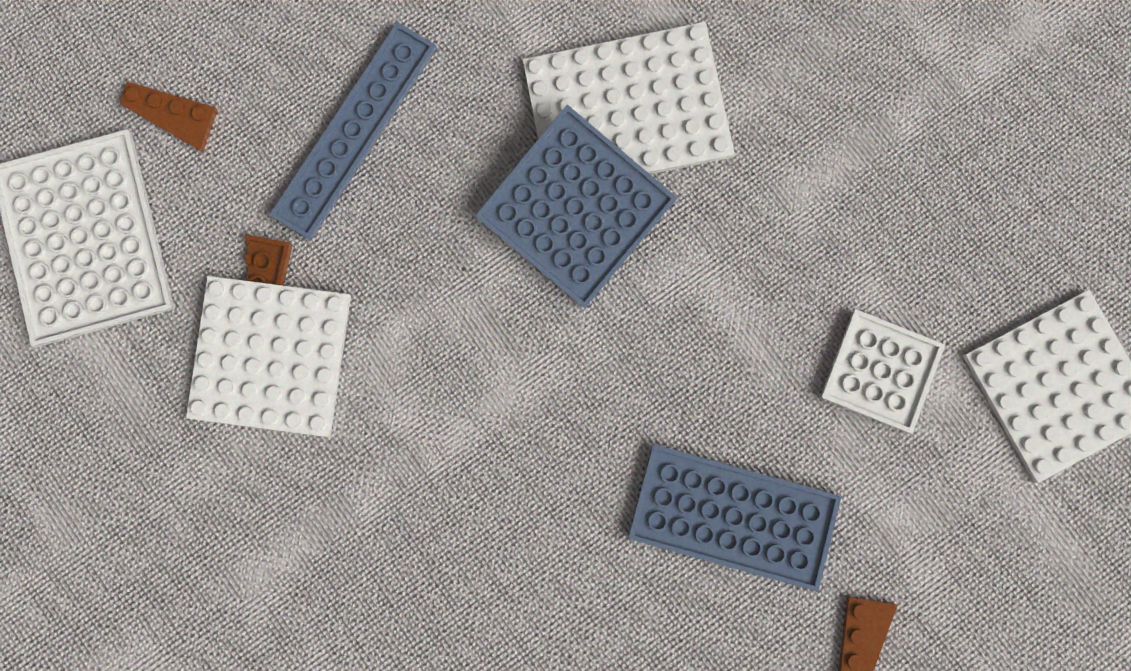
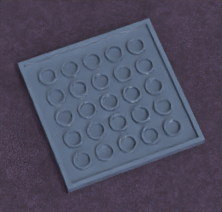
[475,104,678,308]

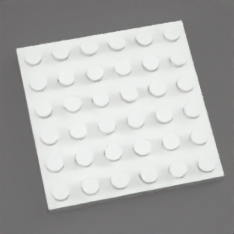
[186,276,351,437]
[963,290,1131,483]

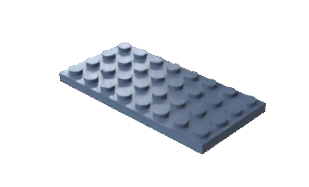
[628,444,842,592]

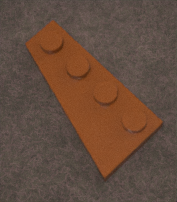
[119,82,218,153]
[245,234,293,286]
[838,596,898,671]

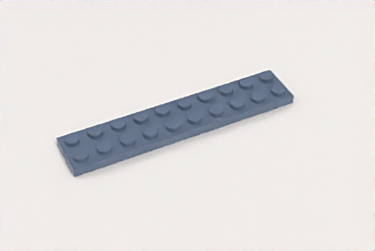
[269,22,437,241]

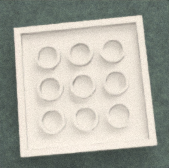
[820,309,945,434]

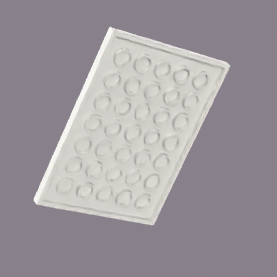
[523,21,735,174]
[0,129,175,348]

